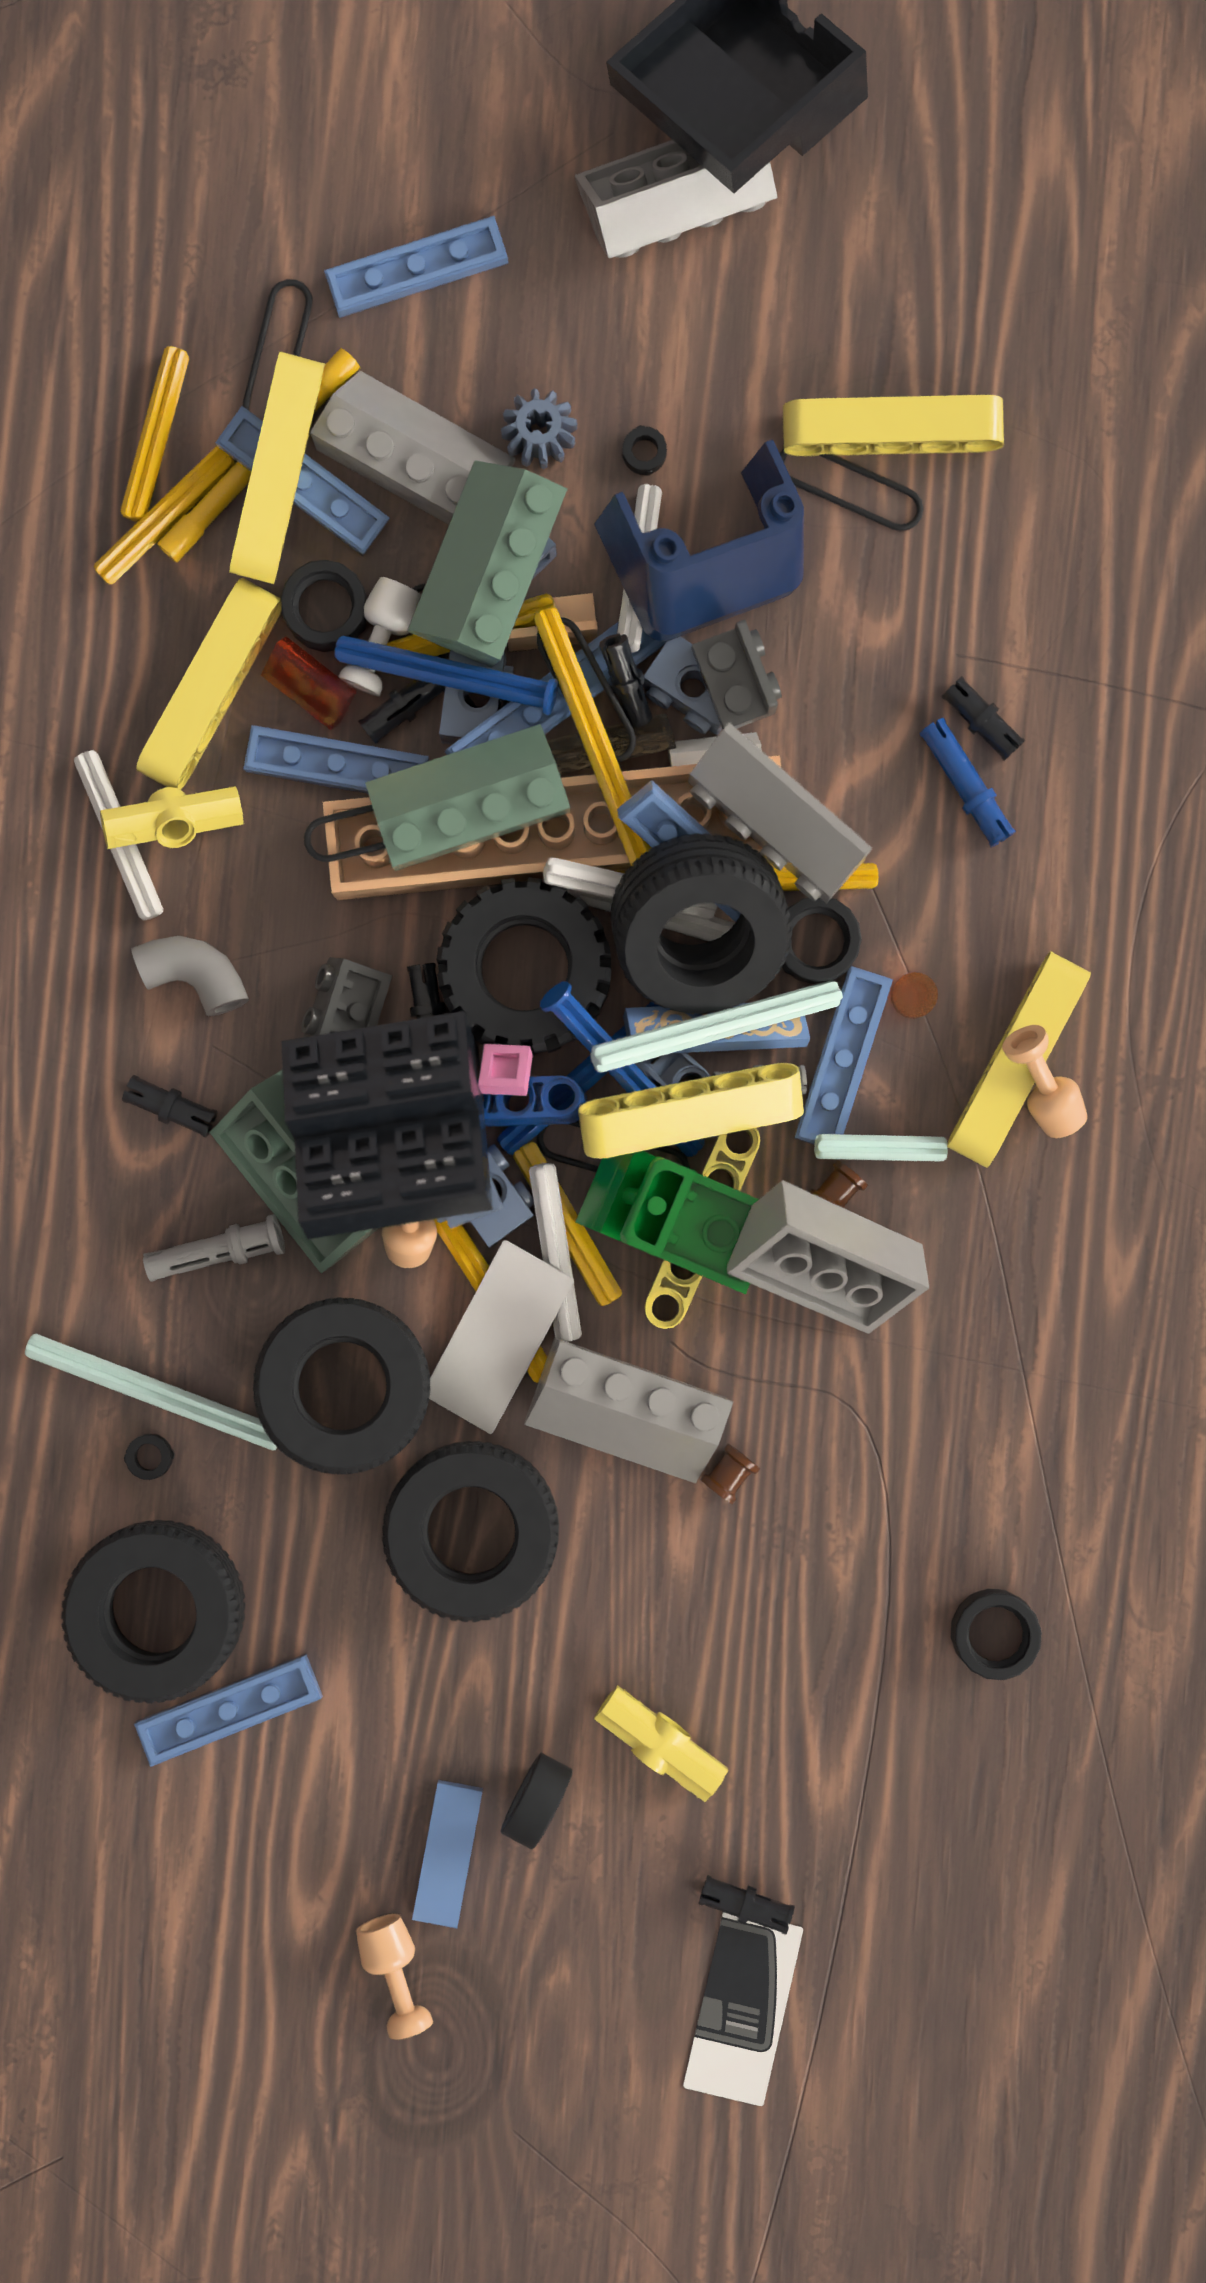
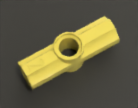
[100,786,244,849]
[594,1685,728,1802]

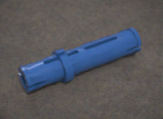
[919,718,1016,848]

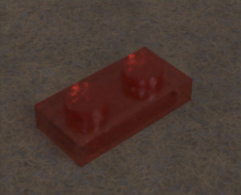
[261,636,357,730]

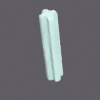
[814,1134,948,1161]

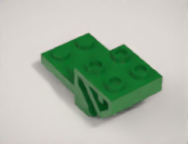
[575,1151,759,1294]

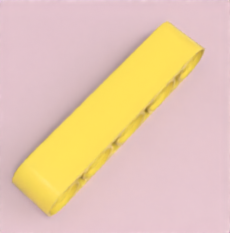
[229,351,325,584]
[783,395,1004,456]
[136,578,282,790]
[947,951,1091,1168]
[578,1063,804,1158]
[644,1128,760,1329]

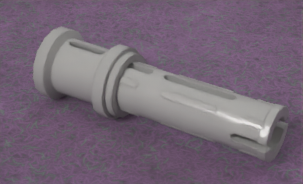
[143,1214,285,1282]

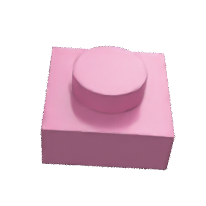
[478,1044,533,1096]

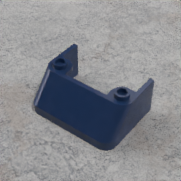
[594,439,804,641]

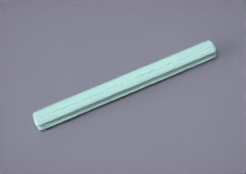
[590,980,843,1072]
[25,1334,277,1450]

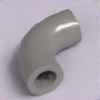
[131,936,249,1016]

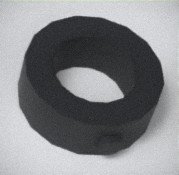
[622,425,667,475]
[124,1434,175,1480]

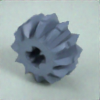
[501,388,577,469]

